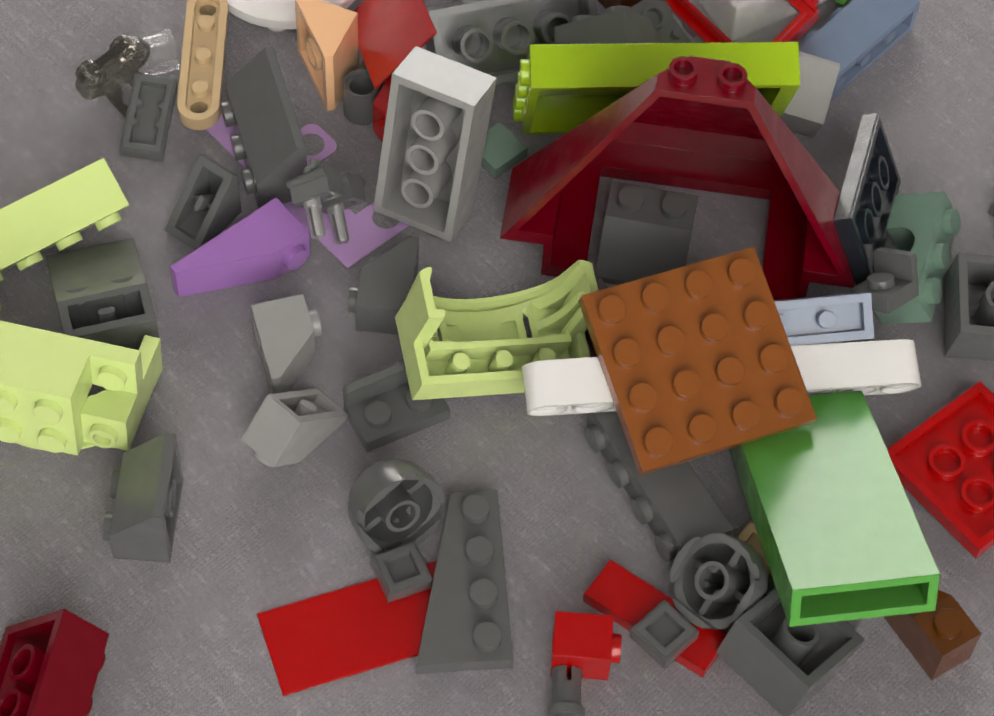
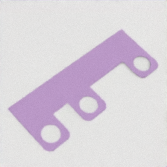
[206,112,409,269]

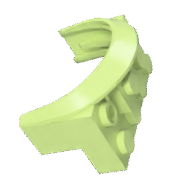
[395,260,599,400]

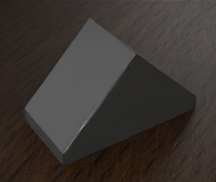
[165,154,242,250]

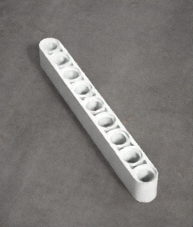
[522,339,921,416]

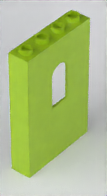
[513,42,800,135]

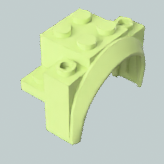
[0,306,163,456]

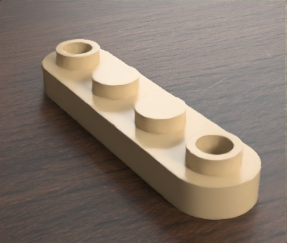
[177,0,229,130]

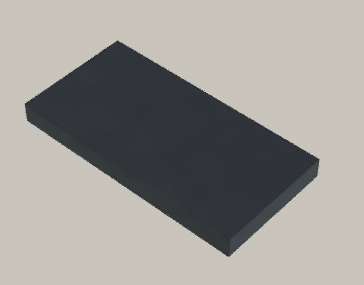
[833,113,901,286]

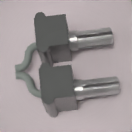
[286,158,367,244]

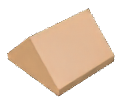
[295,0,359,112]

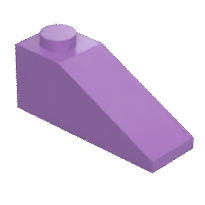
[170,197,311,297]

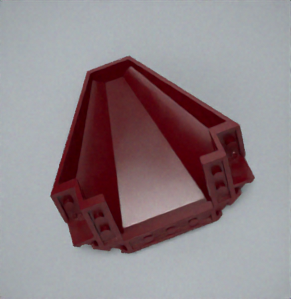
[499,56,855,300]

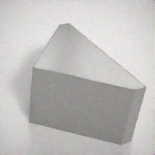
[781,51,840,137]

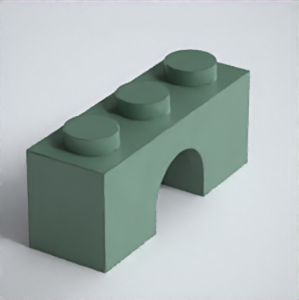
[875,191,961,324]

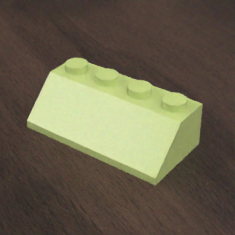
[0,158,129,282]

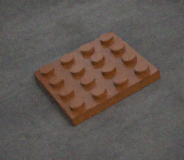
[578,246,817,476]

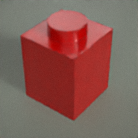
[550,611,622,680]

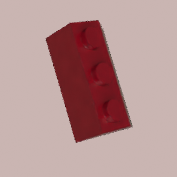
[0,609,109,716]

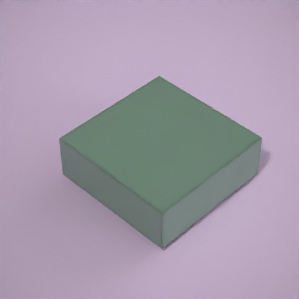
[481,122,528,178]

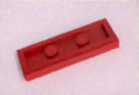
[583,559,727,678]

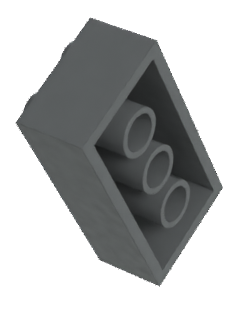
[426,0,598,85]

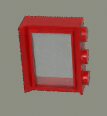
[665,0,819,43]

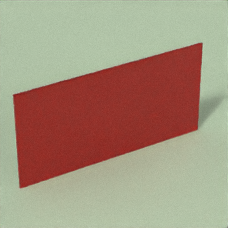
[354,0,437,89]
[257,561,437,696]

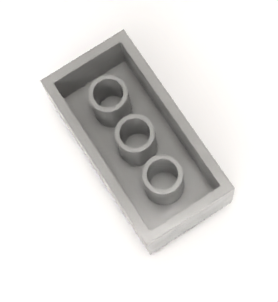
[373,46,497,242]

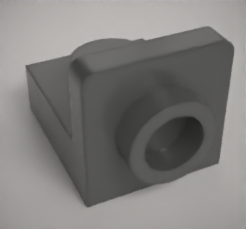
[849,247,919,314]

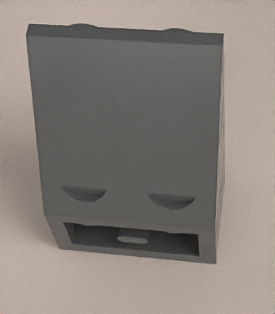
[46,238,159,350]

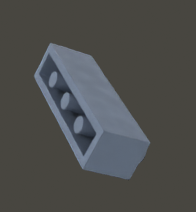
[799,0,920,102]

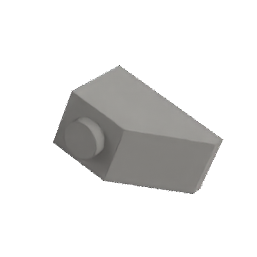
[251,293,322,394]
[241,388,349,467]

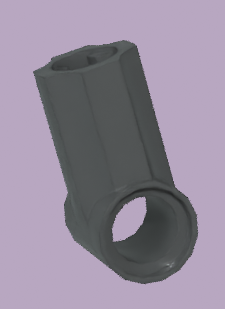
[343,59,387,125]

